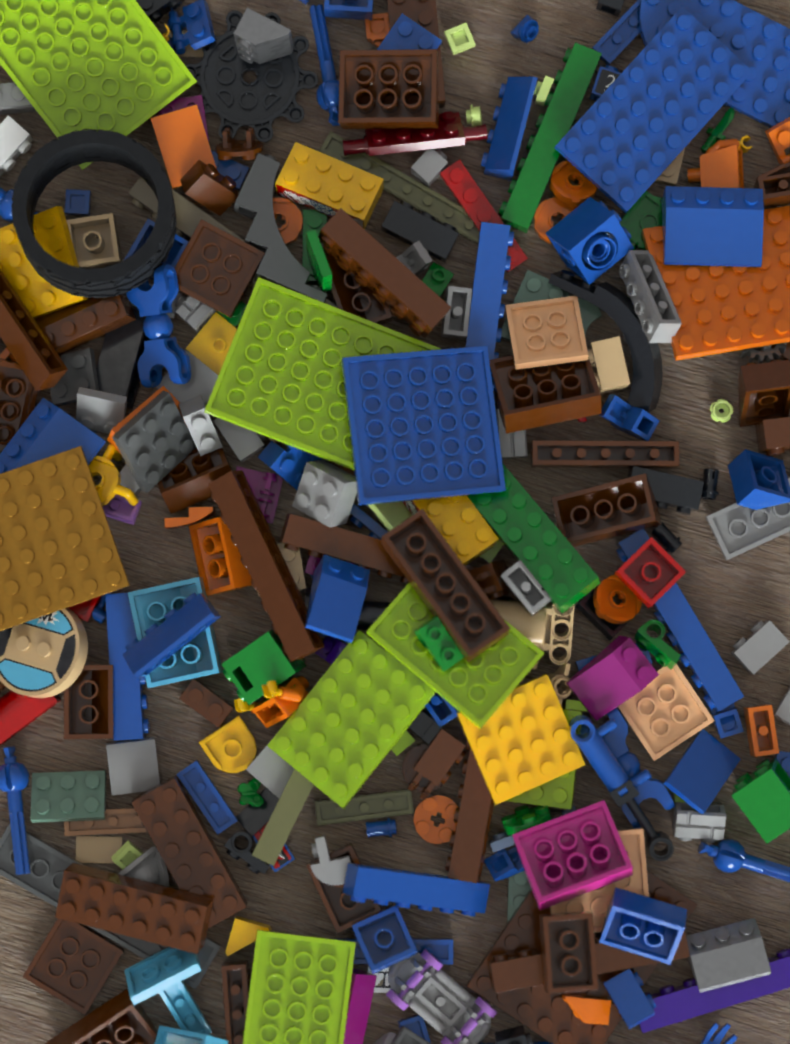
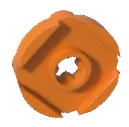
[549,160,598,208]
[534,196,577,244]
[273,197,303,245]
[593,575,642,624]
[413,795,459,844]

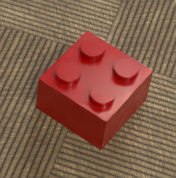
[614,537,686,608]

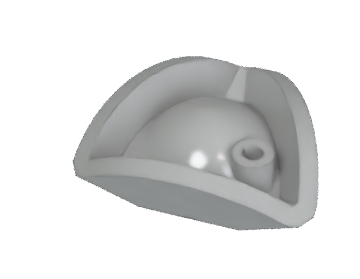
[118,846,169,887]

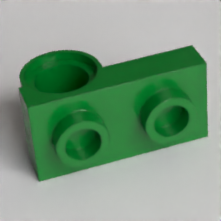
[422,262,454,297]
[414,616,464,672]
[634,620,681,669]

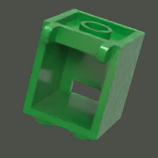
[221,629,307,705]
[731,758,790,844]

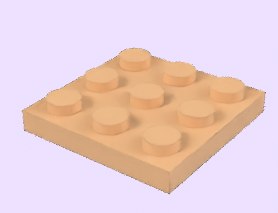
[505,296,588,370]
[617,664,715,761]

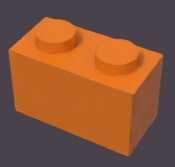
[743,704,779,757]

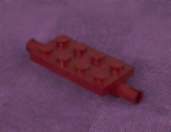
[342,111,487,156]

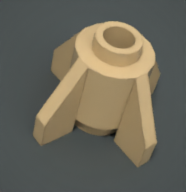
[548,663,573,705]

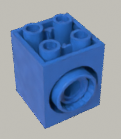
[545,197,634,285]

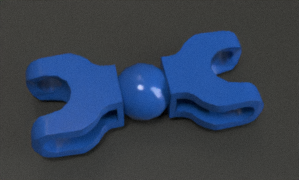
[126,264,191,388]
[580,707,675,828]

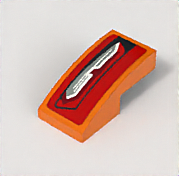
[164,507,215,529]

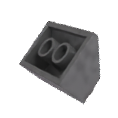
[233,8,294,64]
[686,918,771,993]

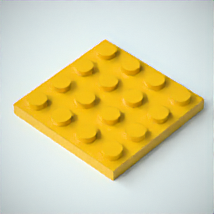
[0,206,88,319]
[456,674,585,805]

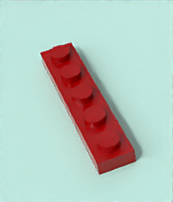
[439,159,528,273]

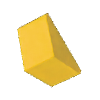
[225,916,272,957]

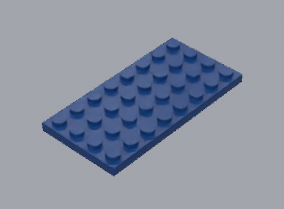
[554,6,753,213]

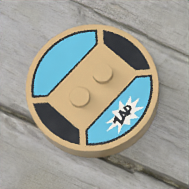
[0,608,88,698]

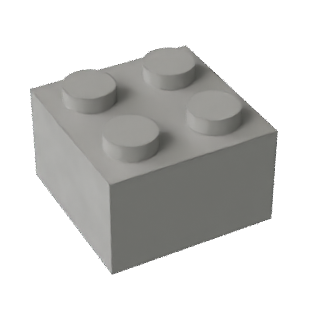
[292,459,357,528]

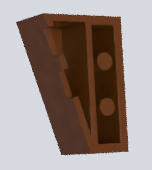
[754,162,790,209]

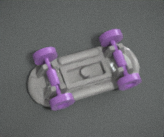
[386,949,498,1044]

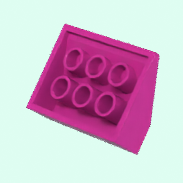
[512,800,633,910]

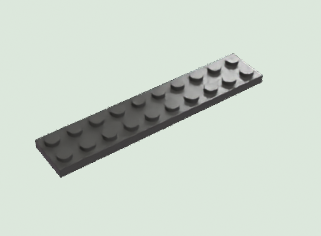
[0,823,221,989]

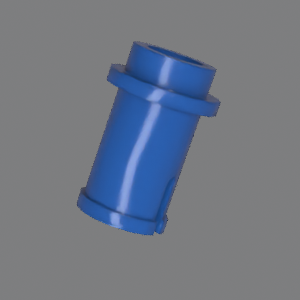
[366,818,397,838]

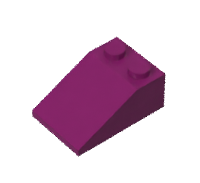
[566,636,659,721]

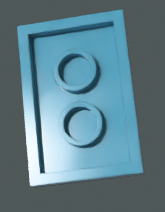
[124,947,212,1035]

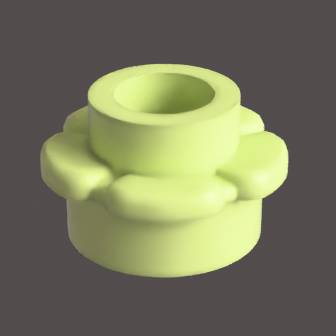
[466,104,482,126]
[710,399,733,423]

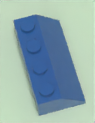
[481,77,538,181]
[122,592,221,678]

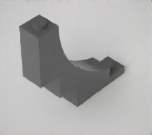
[234,153,327,303]

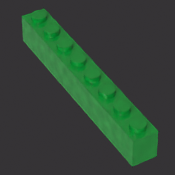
[498,42,602,233]

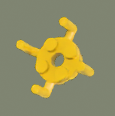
[88,444,139,506]

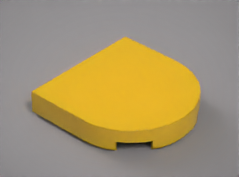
[199,715,257,773]

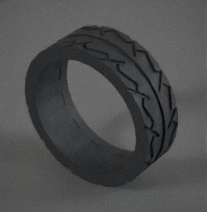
[11,129,177,298]

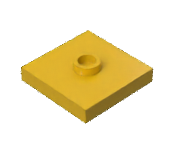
[185,312,237,375]

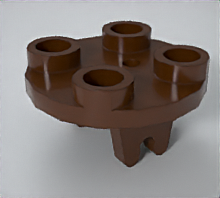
[216,128,263,160]

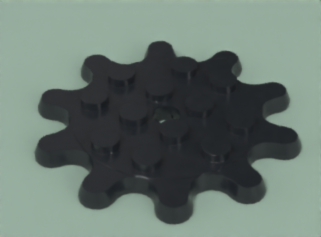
[185,10,318,143]

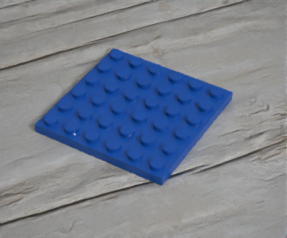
[341,346,506,505]

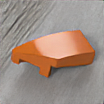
[365,13,390,48]
[562,994,612,1025]

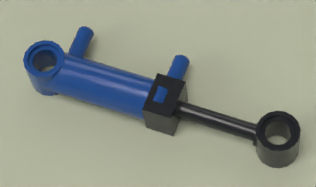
[569,715,674,861]

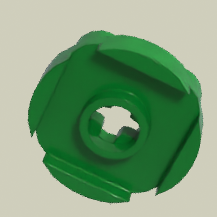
[501,805,552,836]

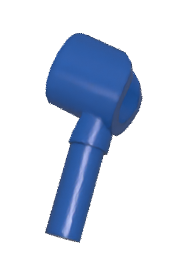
[92,593,109,624]

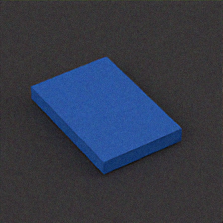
[663,729,741,815]

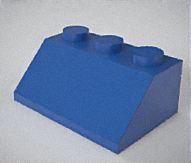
[599,887,687,965]

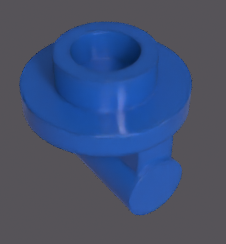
[511,15,539,43]

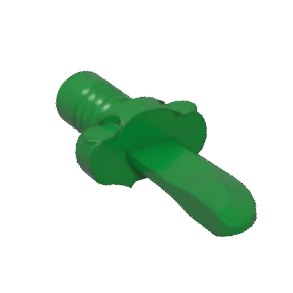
[700,108,734,153]

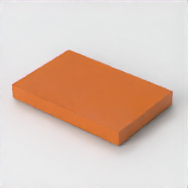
[150,105,217,189]

